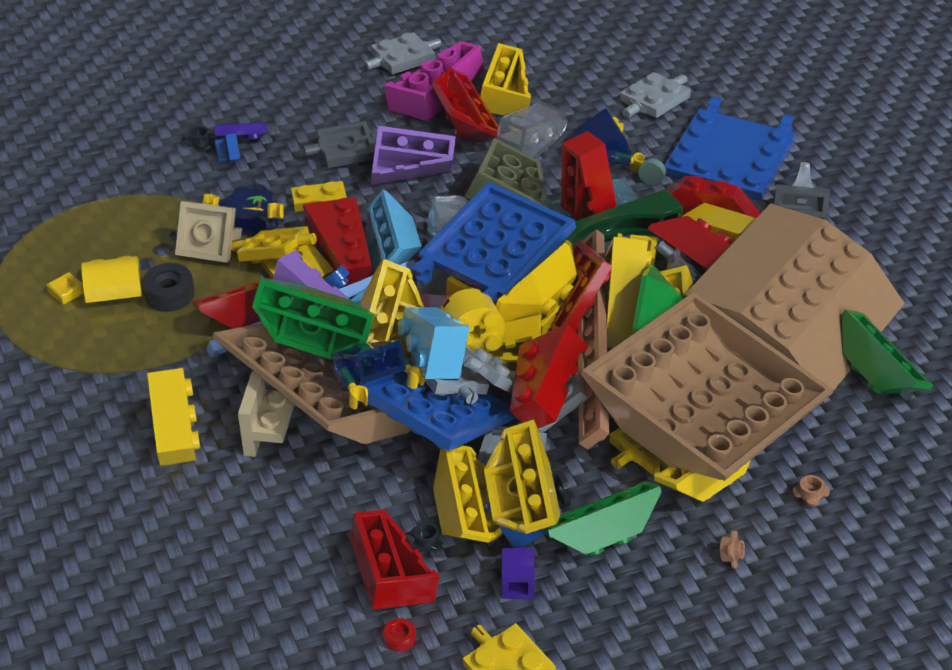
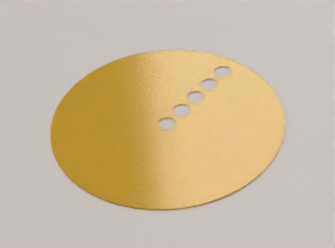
[0,195,261,374]

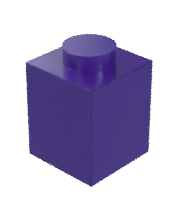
[502,548,535,599]

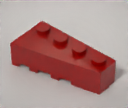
[303,197,372,288]

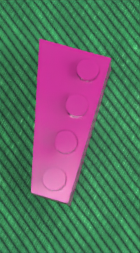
[384,41,484,121]

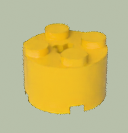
[441,288,505,352]

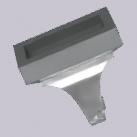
[774,162,830,218]

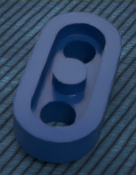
[324,265,349,289]

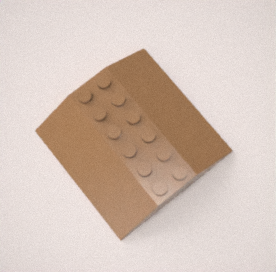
[683,204,905,404]
[581,292,834,481]
[213,323,411,444]

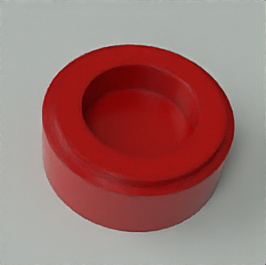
[383,618,416,652]

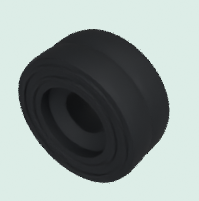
[143,263,195,312]

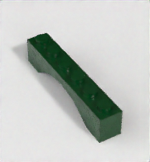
[557,189,683,249]

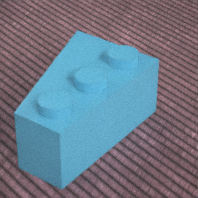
[398,307,470,379]

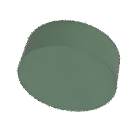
[638,158,666,185]

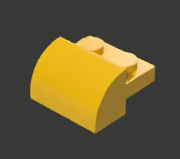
[81,256,142,303]

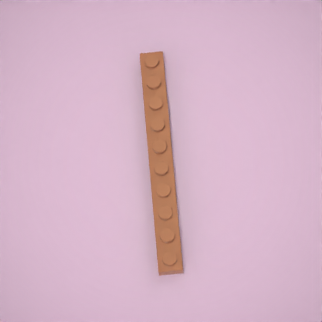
[577,229,609,449]

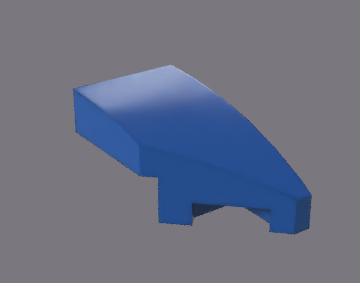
[214,133,240,164]

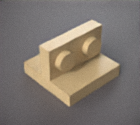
[175,201,242,262]
[238,371,294,457]

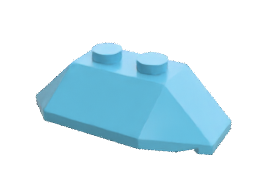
[365,189,421,276]

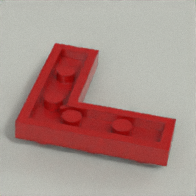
[550,239,613,332]

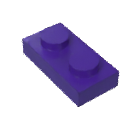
[214,122,267,139]

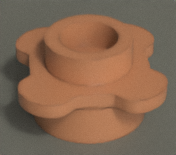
[792,475,830,506]
[720,530,745,569]

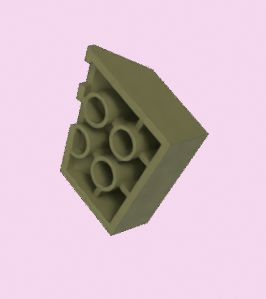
[465,138,549,208]

